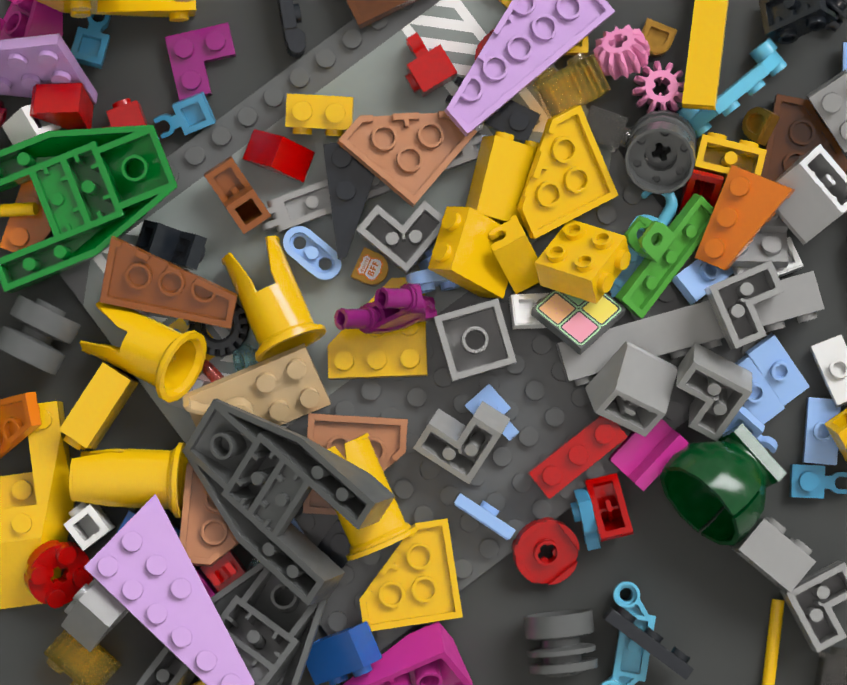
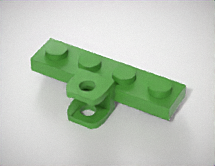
[615,193,714,319]

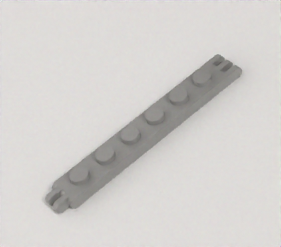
[261,124,487,233]

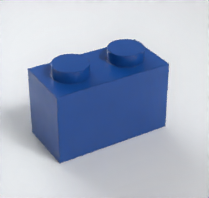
[306,621,382,685]

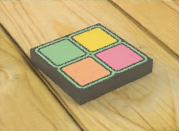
[531,290,626,355]

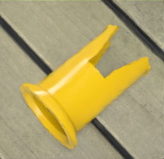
[221,235,326,362]
[79,302,207,403]
[327,433,418,561]
[69,442,189,518]

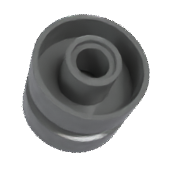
[0,294,81,376]

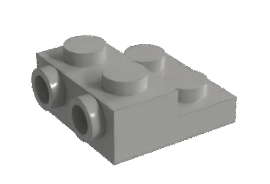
[731,214,789,268]

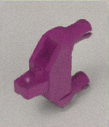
[334,283,437,334]

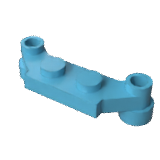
[676,38,787,138]
[600,581,656,685]

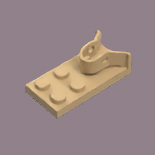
[183,343,331,427]

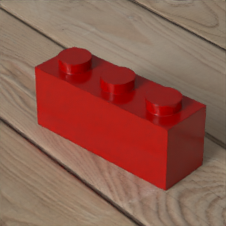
[527,415,628,499]

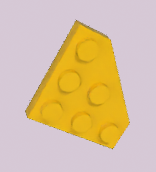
[517,105,618,239]
[328,277,428,380]
[359,518,463,631]

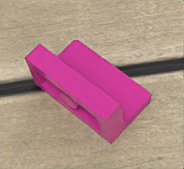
[609,419,689,492]

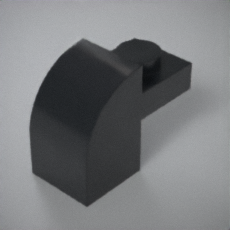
[136,220,207,270]

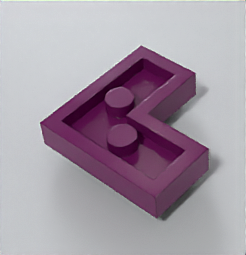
[165,22,236,101]

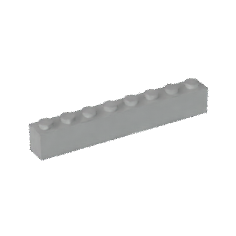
[556,271,825,386]

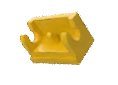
[489,215,539,294]

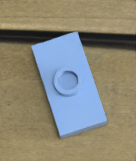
[672,259,734,305]
[745,333,810,406]
[735,355,785,425]
[802,397,841,465]
[454,493,516,540]

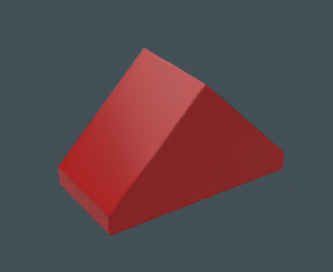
[30,83,94,130]
[242,129,315,183]
[677,169,724,215]
[585,473,634,542]

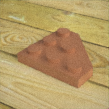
[337,111,477,207]
[303,413,408,515]
[180,463,239,567]

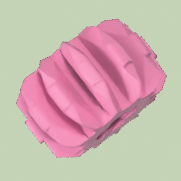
[593,25,650,80]
[632,61,684,114]

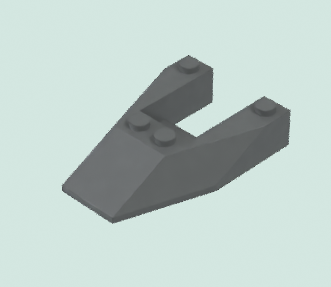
[182,399,395,606]
[136,562,328,685]

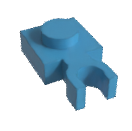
[71,14,111,69]
[153,91,216,139]
[789,464,847,499]
[570,487,601,551]

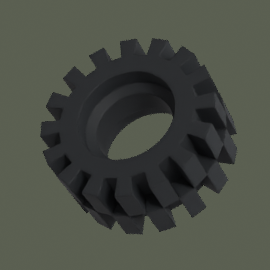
[188,303,249,357]

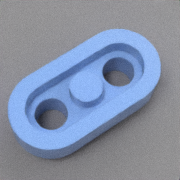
[283,226,342,281]
[406,269,460,294]

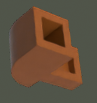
[204,156,271,234]

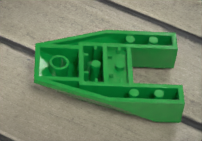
[0,125,178,293]

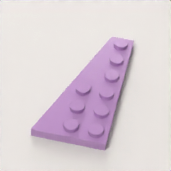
[444,0,615,136]
[0,33,98,104]
[84,494,255,685]

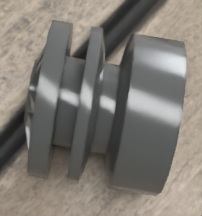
[625,110,697,194]
[523,609,598,677]

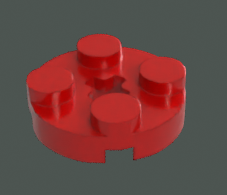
[512,517,580,585]
[24,540,93,608]

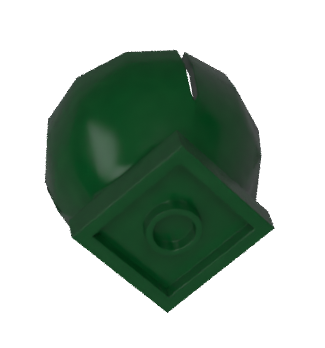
[660,423,787,545]

